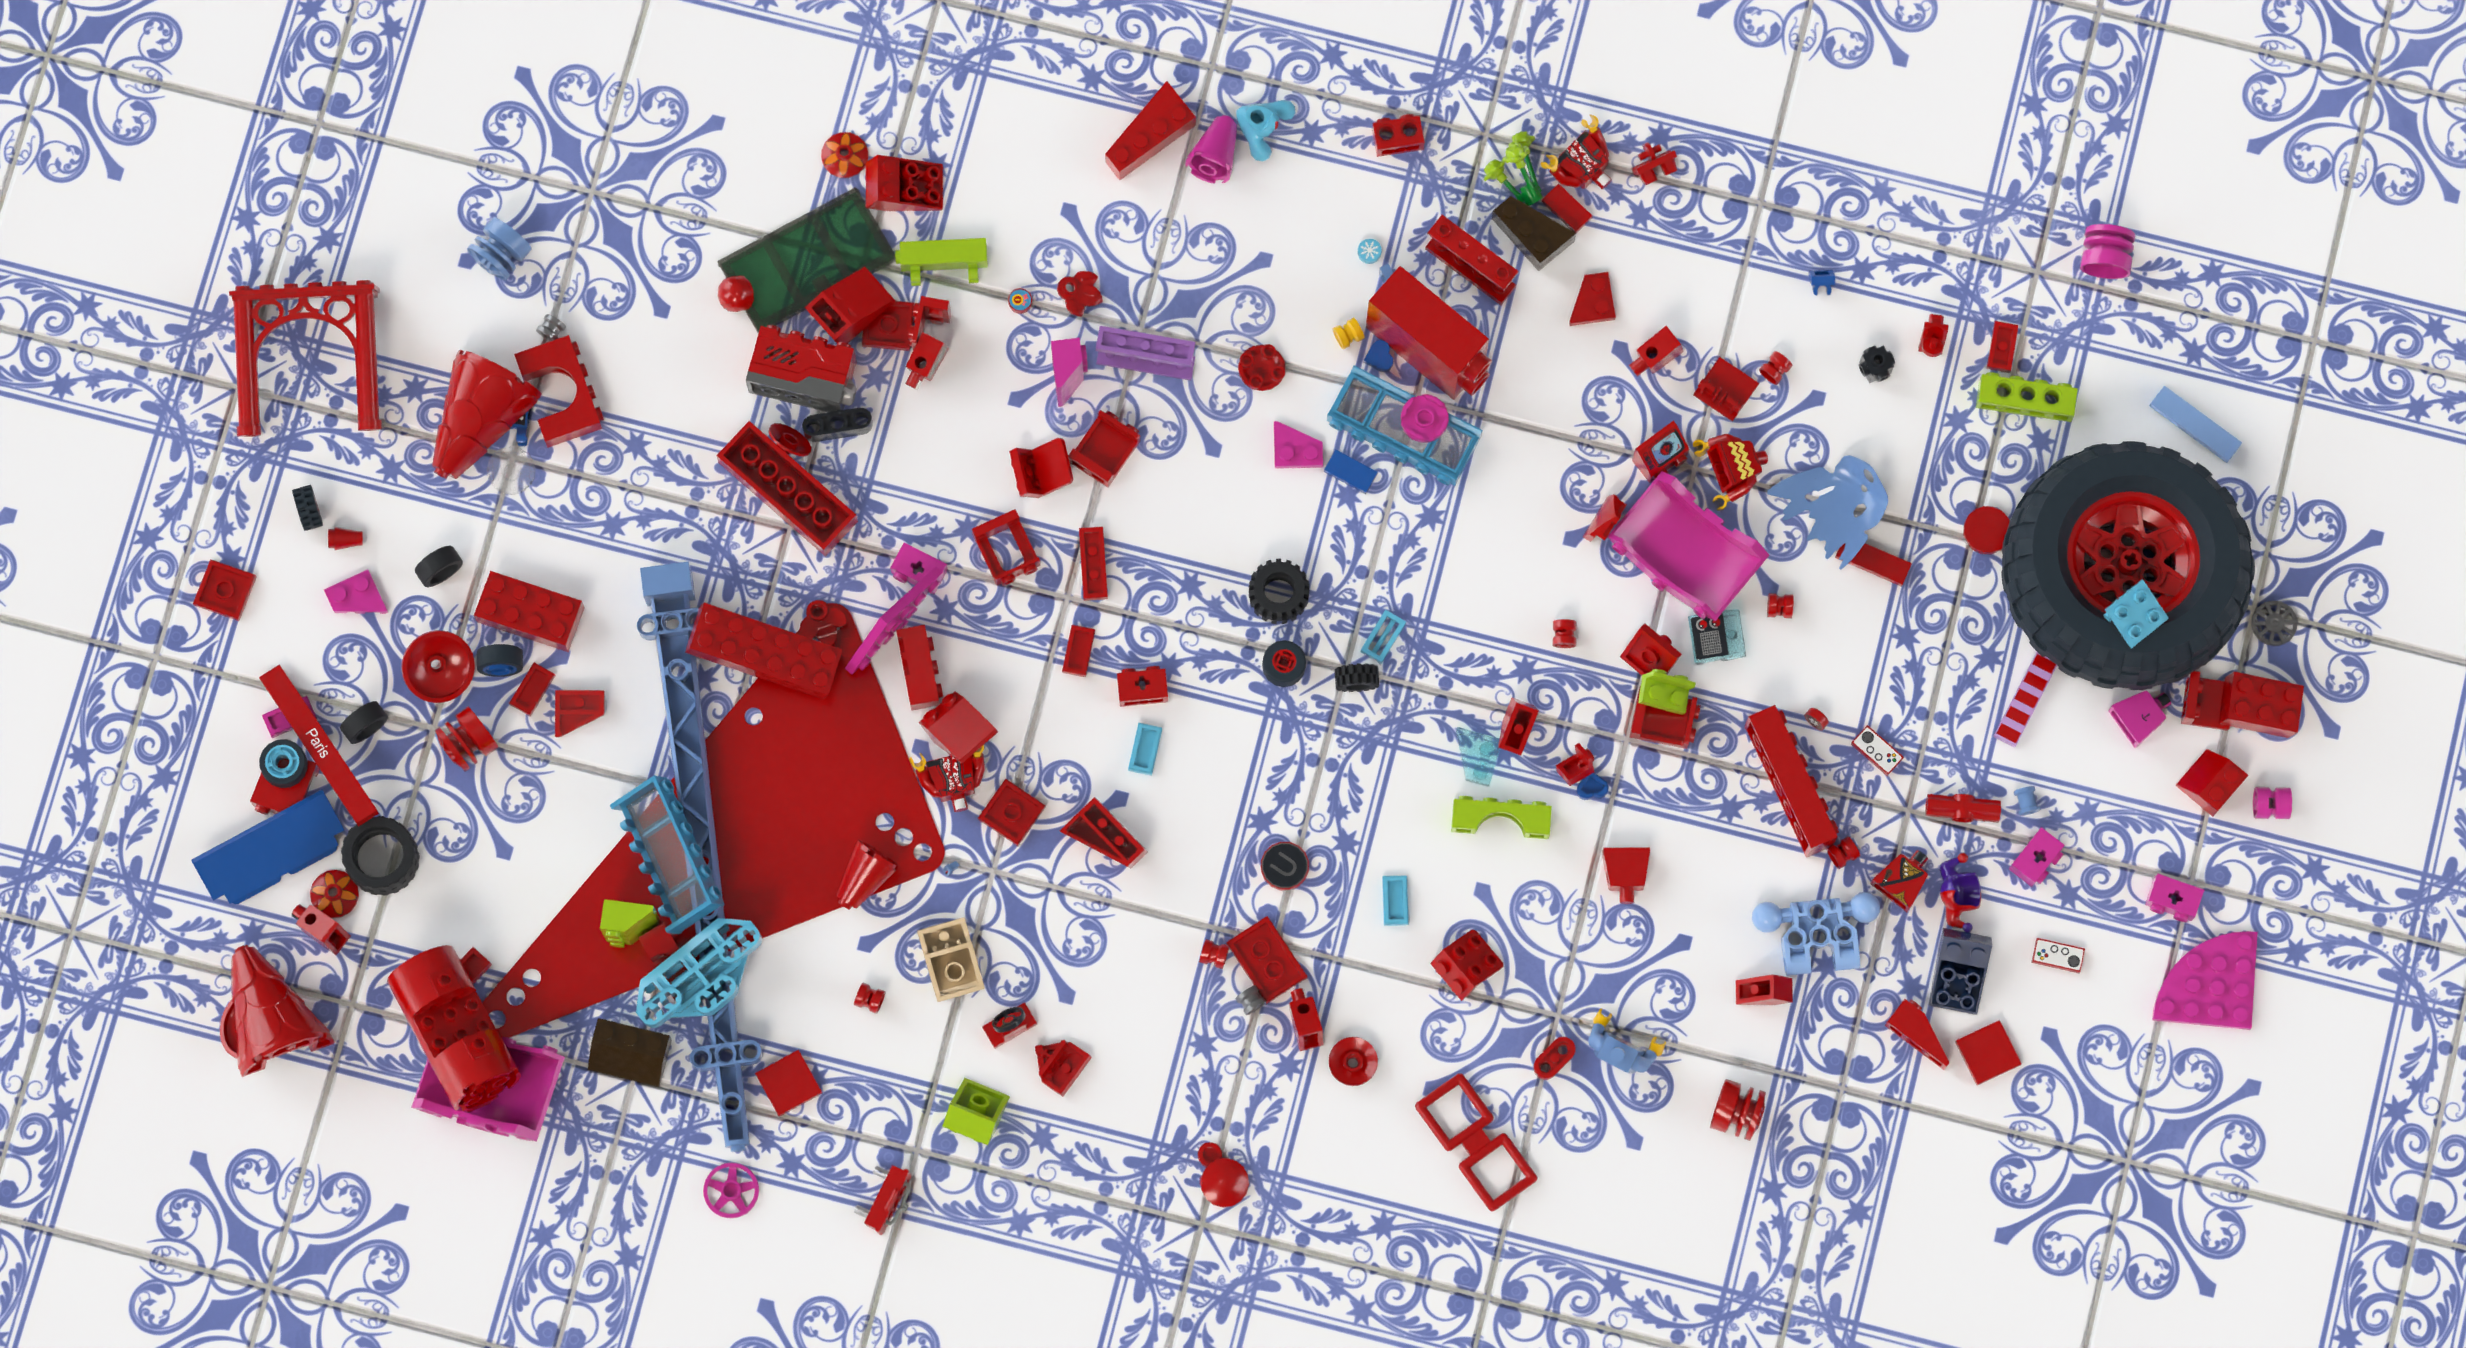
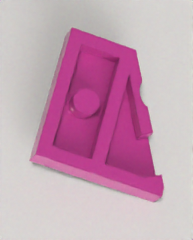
[1274,421,1323,469]
[324,569,388,614]

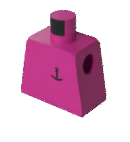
[2108,690,2171,748]

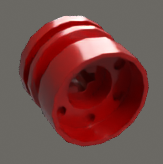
[434,706,499,772]
[1710,1079,1766,1141]

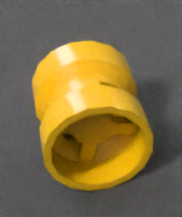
[1332,317,1365,350]

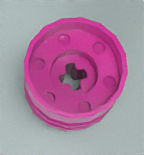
[2080,224,2136,279]

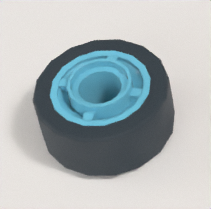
[259,739,308,788]

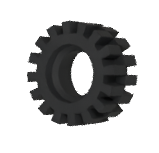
[1335,663,1380,692]

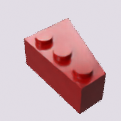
[1060,797,1148,869]

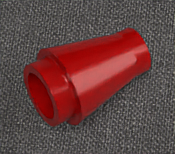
[328,527,363,551]

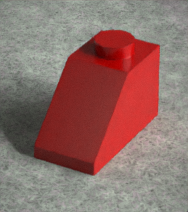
[1498,697,1539,756]
[1735,974,1793,1005]

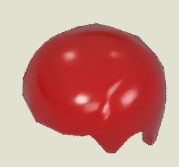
[717,275,754,312]

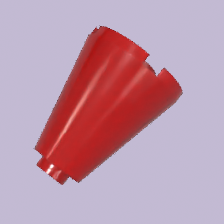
[836,840,899,910]

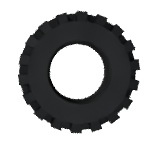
[1249,559,1310,624]

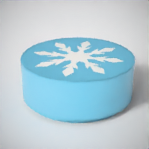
[1357,239,1382,264]

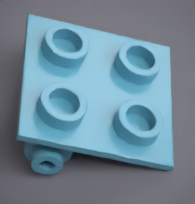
[2104,579,2169,649]

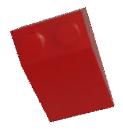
[918,691,998,764]

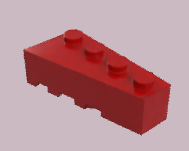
[1105,81,1196,181]

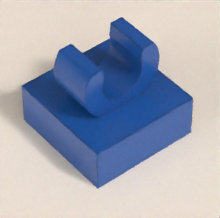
[1809,270,1835,295]

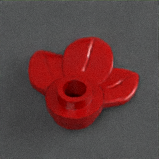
[1057,271,1103,317]
[800,600,847,646]

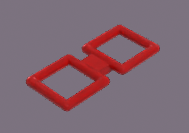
[1415,1073,1538,1212]

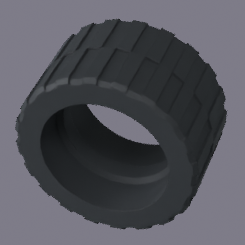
[341,816,420,896]

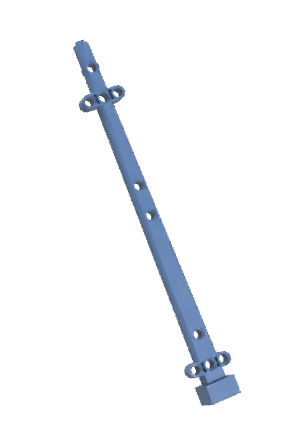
[637,562,763,1152]

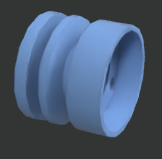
[467,217,532,281]

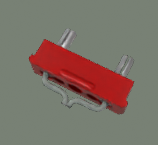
[854,1165,912,1235]

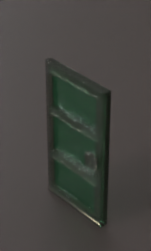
[717,187,896,334]

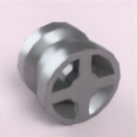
[536,314,566,341]
[1235,985,1266,1015]

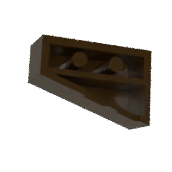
[1492,196,1576,271]

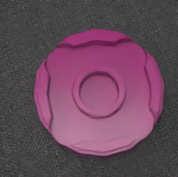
[1400,394,1449,443]

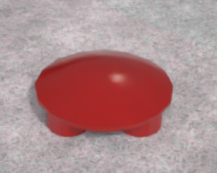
[1238,344,1286,391]
[1199,1158,1249,1208]

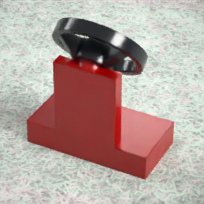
[982,1002,1037,1049]

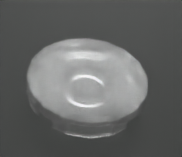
[487,446,536,495]

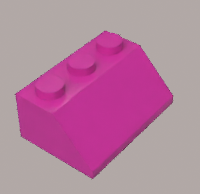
[1051,338,1088,407]

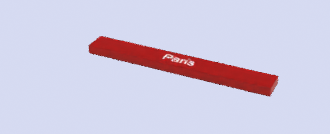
[259,664,379,827]

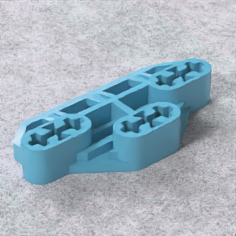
[636,918,762,1028]

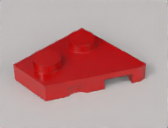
[1569,272,1616,326]
[555,690,605,738]

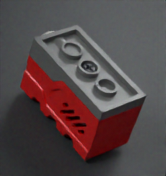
[745,325,857,412]

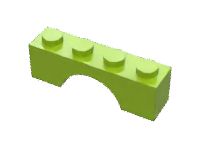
[1451,796,1552,839]

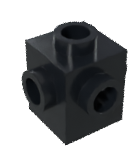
[1858,345,1895,384]

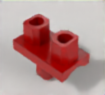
[1631,142,1677,185]
[1918,314,1949,357]

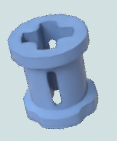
[2013,786,2041,816]

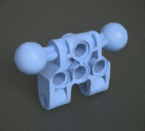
[1752,892,1880,976]

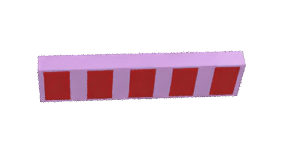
[1993,652,2057,748]

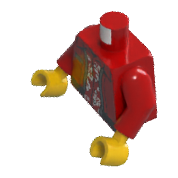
[1540,114,1612,190]
[909,745,985,812]

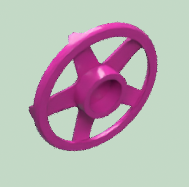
[703,1163,759,1218]

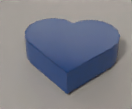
[1363,340,1393,372]
[1576,773,1609,800]

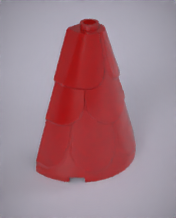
[432,350,542,479]
[231,945,334,1077]

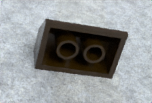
[587,1018,672,1088]

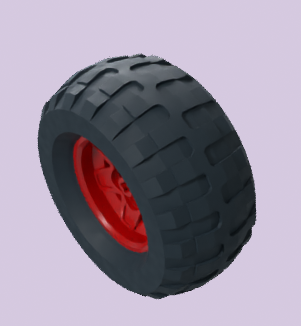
[2001,441,2255,690]

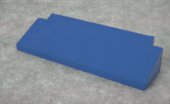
[191,789,344,904]

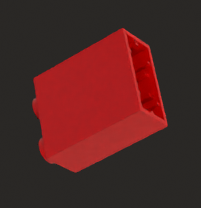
[1366,266,1492,400]

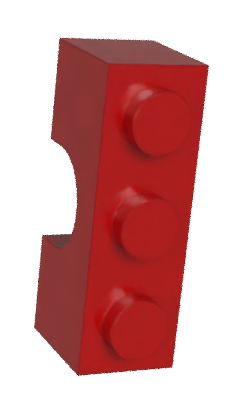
[638,923,688,1003]

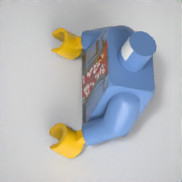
[1588,1009,1666,1074]

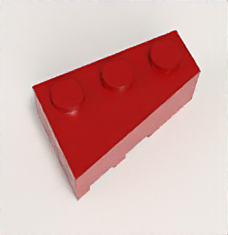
[896,624,943,711]

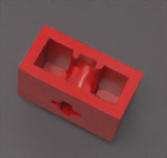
[1117,666,1168,707]

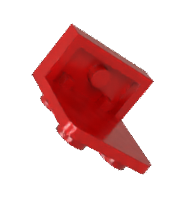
[1009,438,1073,499]
[1430,929,1504,1001]

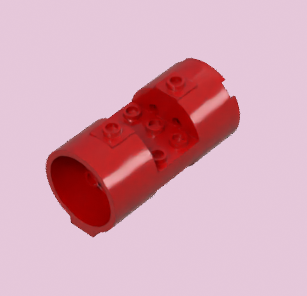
[387,945,521,1113]

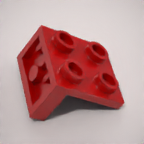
[908,296,951,350]
[2181,671,2230,731]

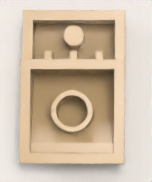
[917,917,985,1002]

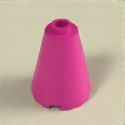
[1185,115,1237,184]

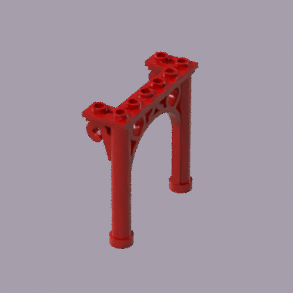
[229,280,382,437]

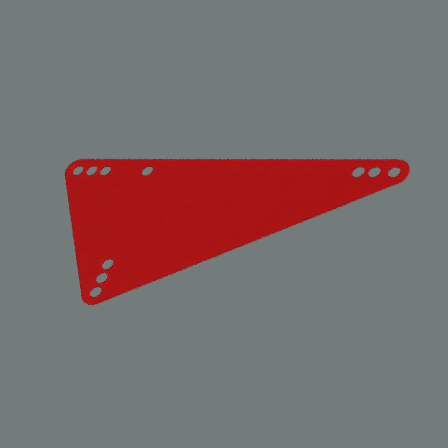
[482,603,945,1038]

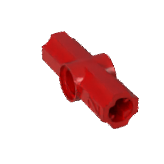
[1925,794,2001,823]

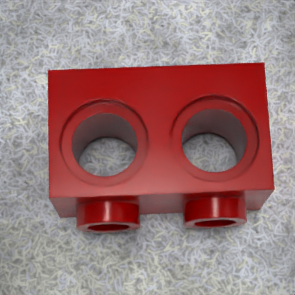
[1372,114,1425,157]

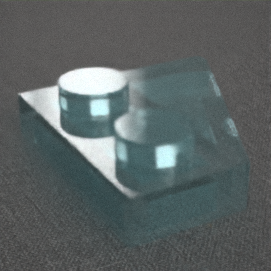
[1456,727,1500,787]

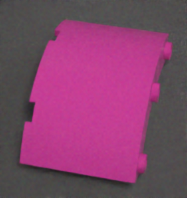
[1608,472,1769,621]
[411,1037,565,1142]

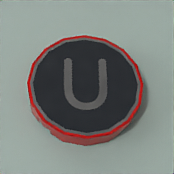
[1261,842,1309,891]

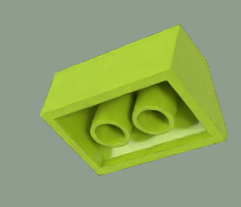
[600,899,660,948]

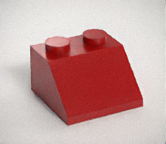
[2175,749,2249,817]

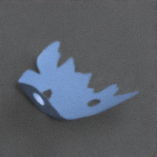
[1767,455,1888,570]

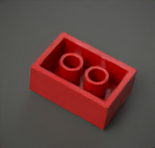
[2219,671,2304,738]

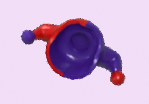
[1940,853,1981,933]

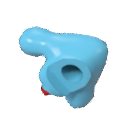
[1236,100,1296,162]

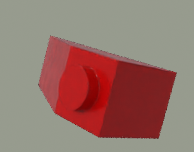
[1885,999,1950,1070]

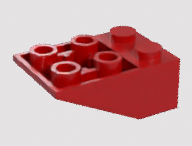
[866,155,943,211]
[805,267,896,344]

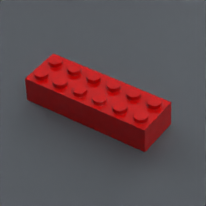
[716,421,858,557]
[685,602,843,699]
[1744,705,1839,858]

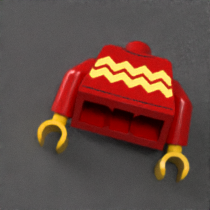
[1693,434,1768,511]

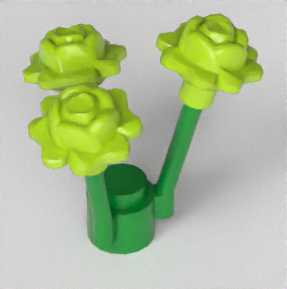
[1484,131,1543,206]

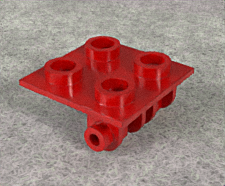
[1693,357,1760,422]

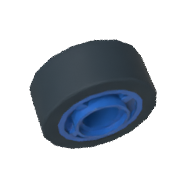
[476,644,523,677]

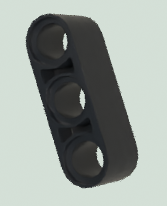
[802,408,873,442]

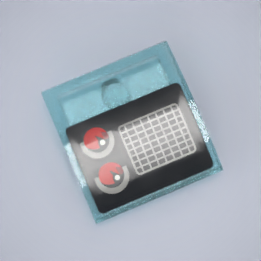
[1688,609,1746,665]

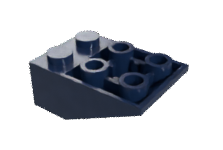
[1928,928,1992,1015]

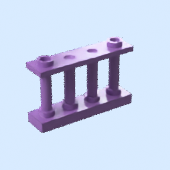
[1096,326,1195,381]

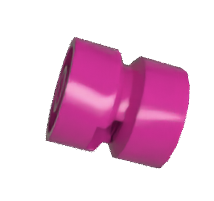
[2253,787,2292,819]

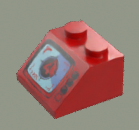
[1632,420,1689,483]

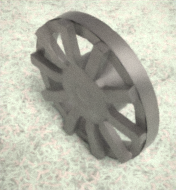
[2251,601,2298,646]

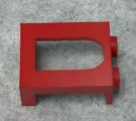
[971,509,1041,586]

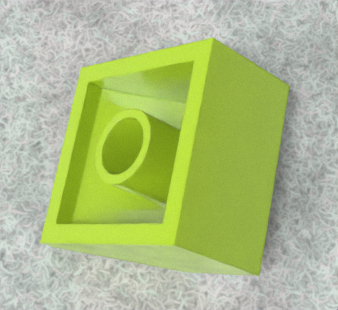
[942,1078,1010,1145]

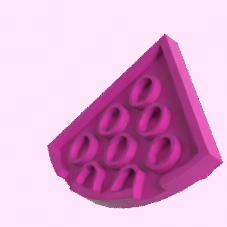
[845,566,944,674]
[2152,931,2258,1030]

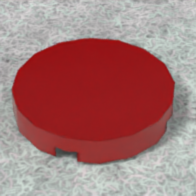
[1963,506,2010,555]

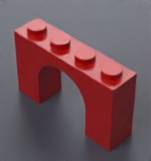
[514,335,604,448]

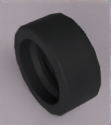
[415,545,463,588]
[340,701,388,744]

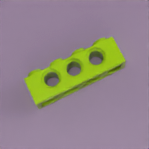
[1976,372,2078,422]

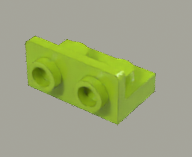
[1638,669,1696,715]

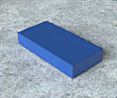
[1324,449,1378,494]

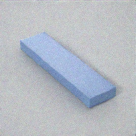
[2149,385,2242,463]

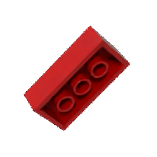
[474,571,585,652]

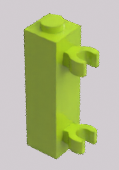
[895,238,988,286]

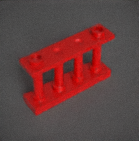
[1425,215,1519,306]

